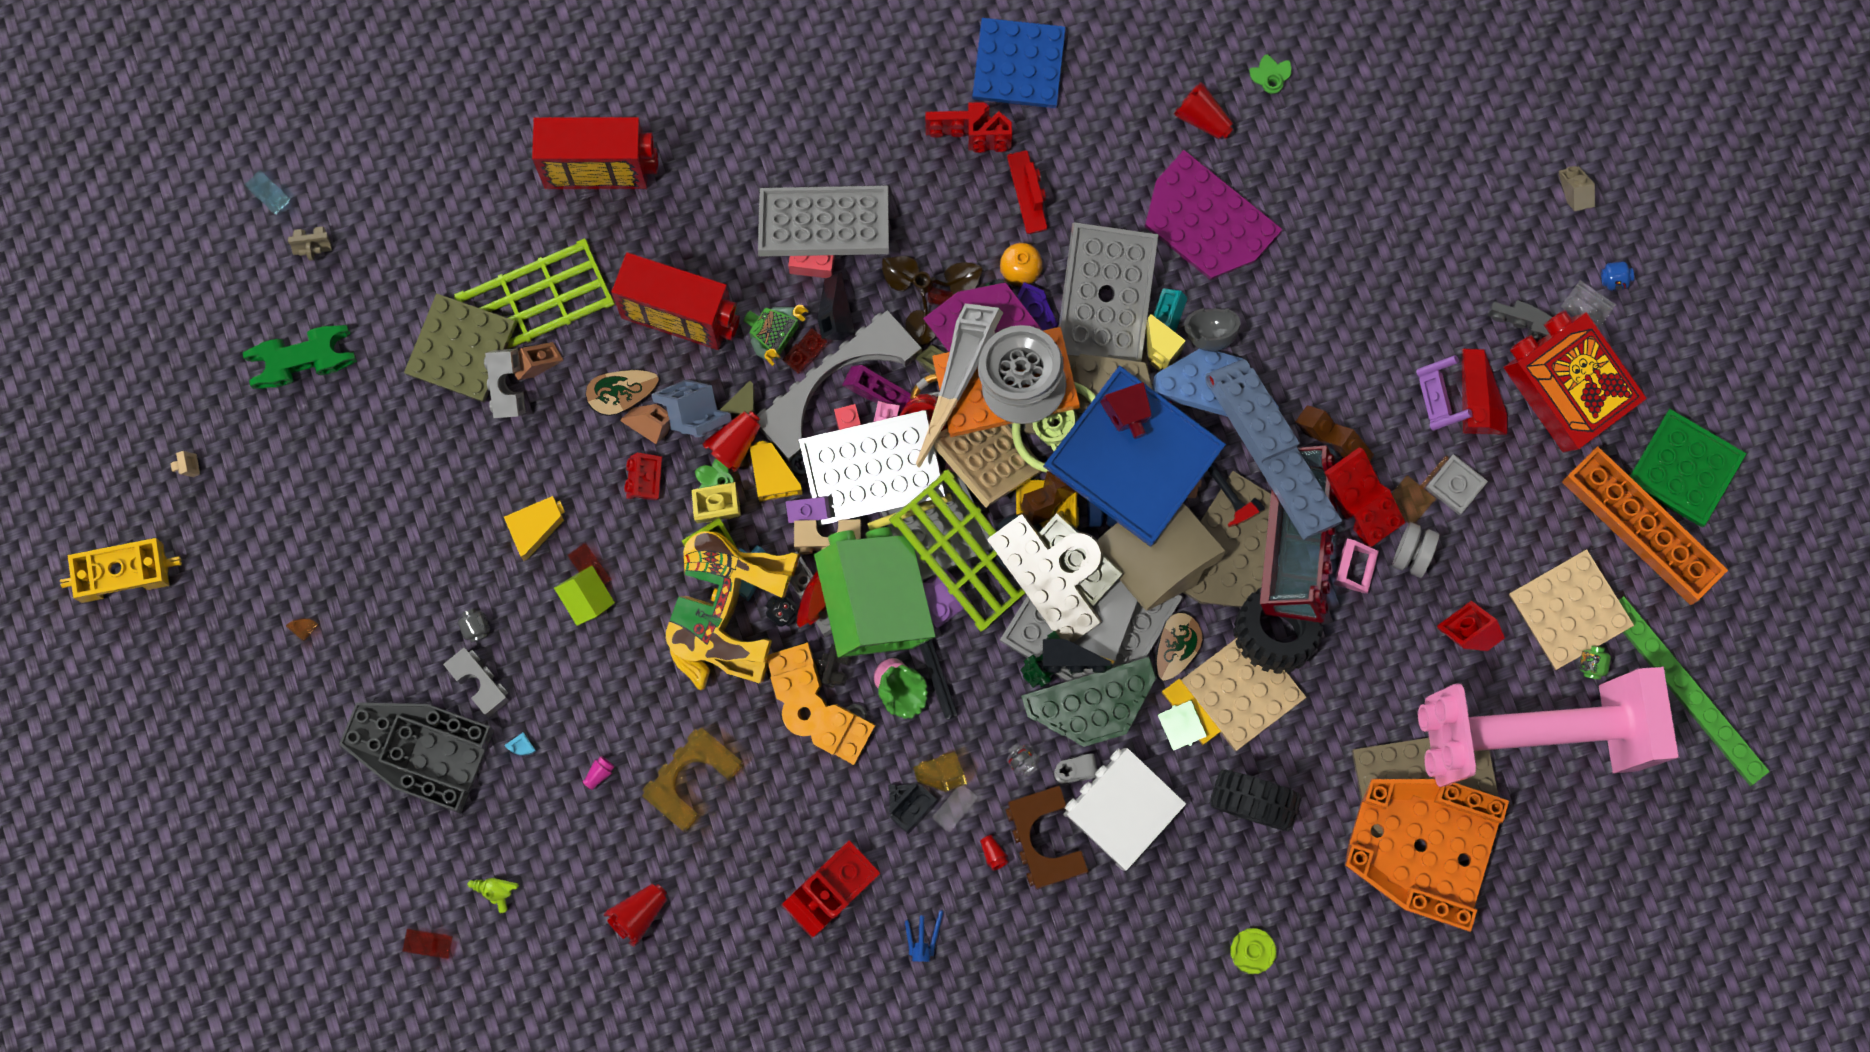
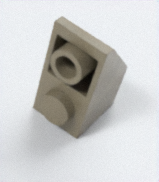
[1559,166,1595,211]

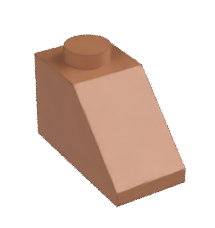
[514,342,563,380]

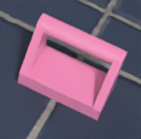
[1333,538,1379,594]

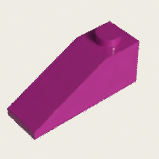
[842,365,911,413]

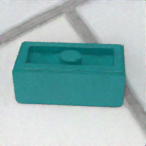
[1153,288,1187,332]

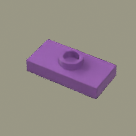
[786,496,831,523]

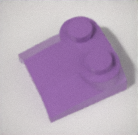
[923,570,972,630]

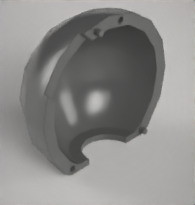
[1184,308,1241,351]

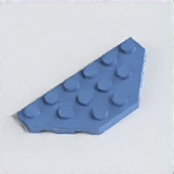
[1153,349,1279,417]

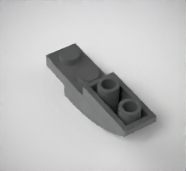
[1487,300,1552,342]

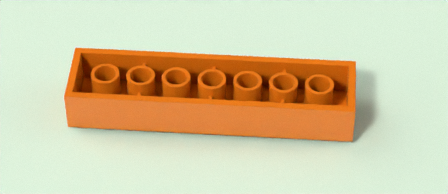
[1562,446,1728,605]

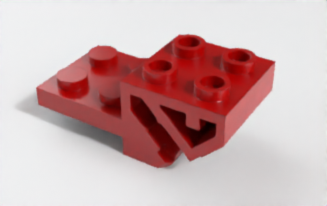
[925,102,1012,153]
[1324,447,1405,547]
[781,840,880,938]

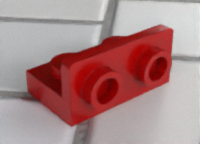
[624,452,662,501]

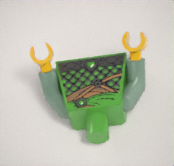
[744,305,809,366]

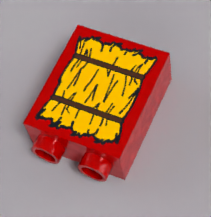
[532,117,658,189]
[611,252,740,350]

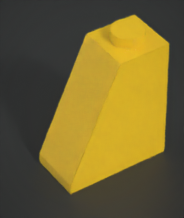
[750,441,802,502]
[504,496,565,561]

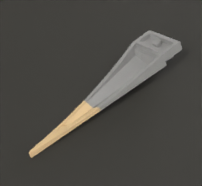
[916,303,1003,468]

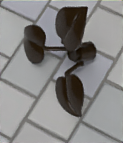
[882,256,983,346]

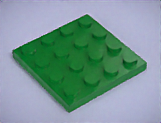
[1629,409,1747,528]

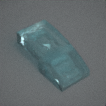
[245,171,290,214]

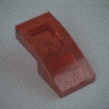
[567,543,611,584]
[402,929,453,959]

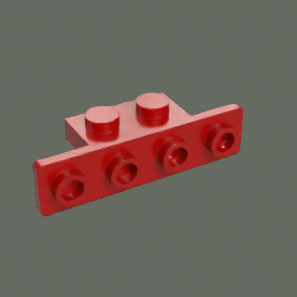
[1007,150,1047,234]

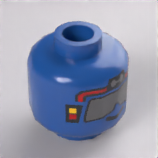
[1601,262,1634,291]

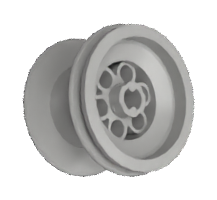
[978,325,1066,424]

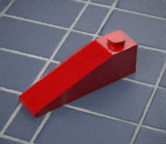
[1462,349,1507,435]

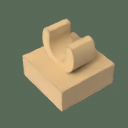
[171,451,200,477]

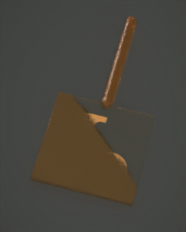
[1391,456,1448,523]

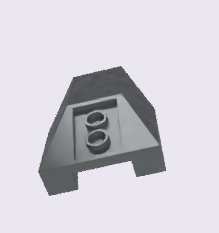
[339,703,494,814]

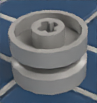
[1392,522,1440,578]

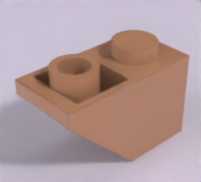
[621,404,670,444]

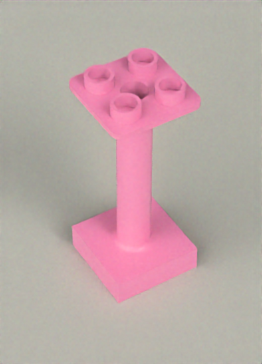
[1418,667,1679,787]

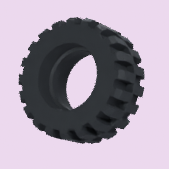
[1233,585,1323,674]
[1210,769,1302,831]

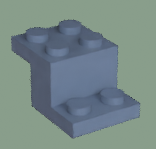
[652,380,732,437]

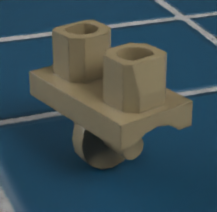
[288,226,332,261]

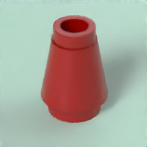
[980,835,1008,871]

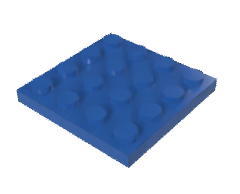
[972,18,1065,108]

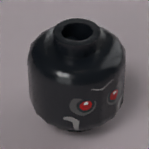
[765,595,798,627]

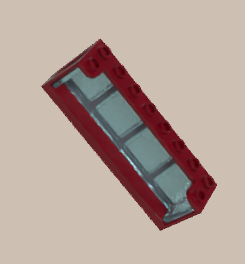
[1260,446,1337,623]

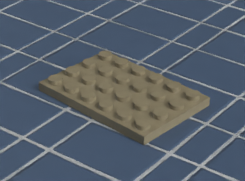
[1352,738,1499,838]

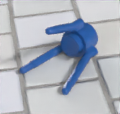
[905,910,943,962]

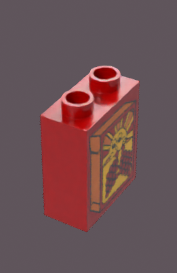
[1503,310,1647,452]

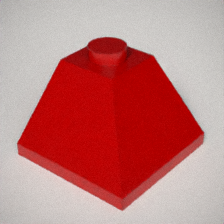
[1437,601,1505,651]

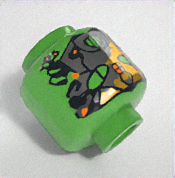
[1579,646,1611,680]

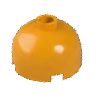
[1000,243,1043,287]

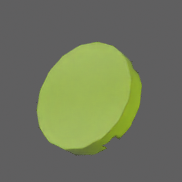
[1230,928,1276,974]

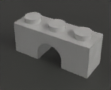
[484,348,526,418]
[443,648,509,718]

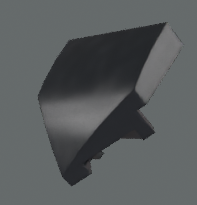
[888,783,939,834]

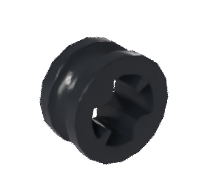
[791,455,807,476]

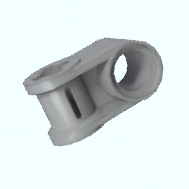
[1054,754,1098,784]

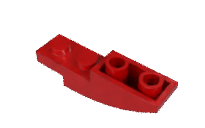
[797,570,826,627]

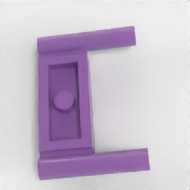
[1416,355,1472,431]

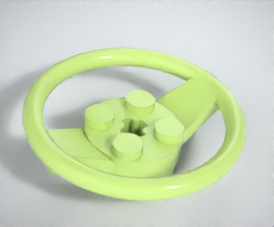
[1012,382,1096,472]

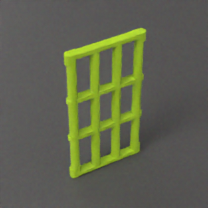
[454,238,615,349]
[889,469,1025,632]

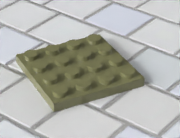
[404,293,517,403]

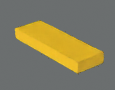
[1162,678,1221,745]

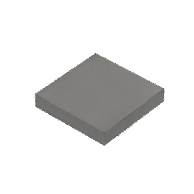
[1425,454,1488,515]

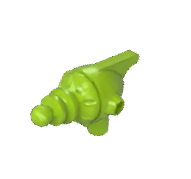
[468,878,519,913]

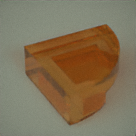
[286,619,319,641]

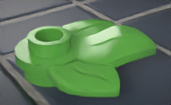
[1249,54,1291,94]
[695,459,734,489]

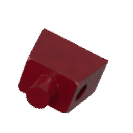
[1100,382,1151,439]

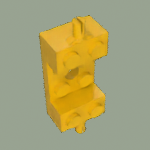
[60,538,182,603]

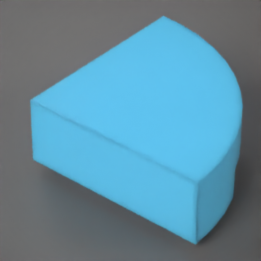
[505,733,537,756]

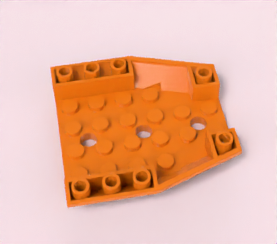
[1345,779,1509,932]

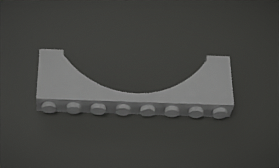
[757,310,921,464]

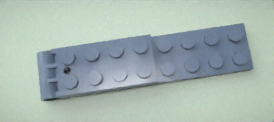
[1205,359,1342,540]

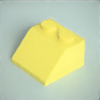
[1145,315,1186,370]
[692,482,741,524]

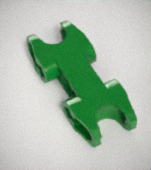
[243,325,357,389]

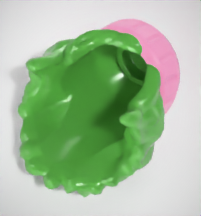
[874,658,928,719]

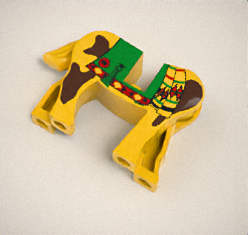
[666,531,800,690]

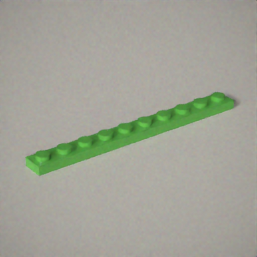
[1619,596,1770,786]

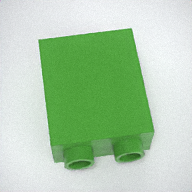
[814,527,935,658]

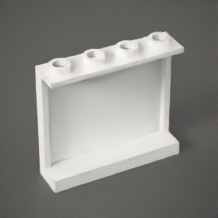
[1063,748,1186,871]

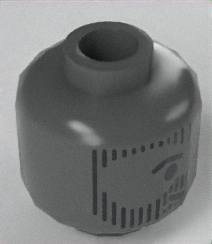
[458,608,491,643]

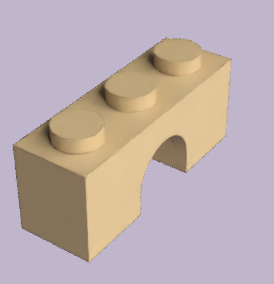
[794,519,861,554]

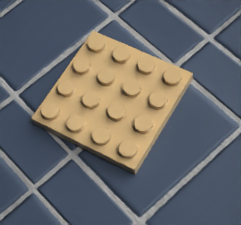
[934,425,1042,508]
[1509,549,1634,671]
[1181,638,1306,752]

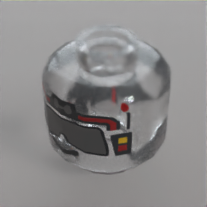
[1007,743,1040,777]

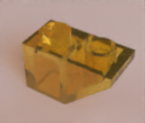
[913,752,966,792]

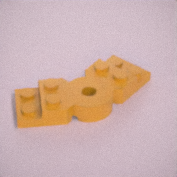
[767,643,876,765]

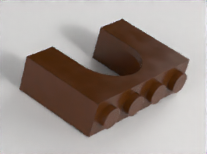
[1005,786,1088,891]

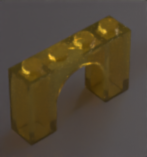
[642,727,744,833]

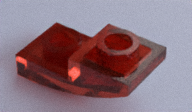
[783,328,829,374]

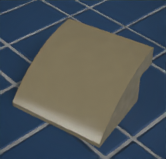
[1097,503,1225,611]

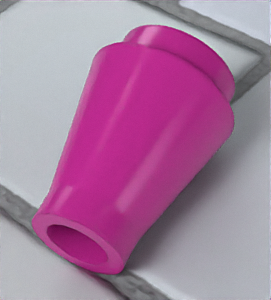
[583,756,614,790]

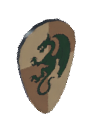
[585,370,659,416]
[1155,613,1202,681]

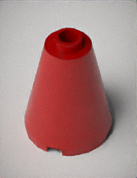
[1173,82,1233,139]
[702,411,761,472]
[603,884,667,947]

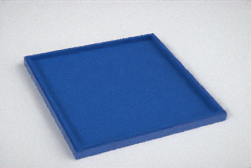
[1043,365,1226,547]

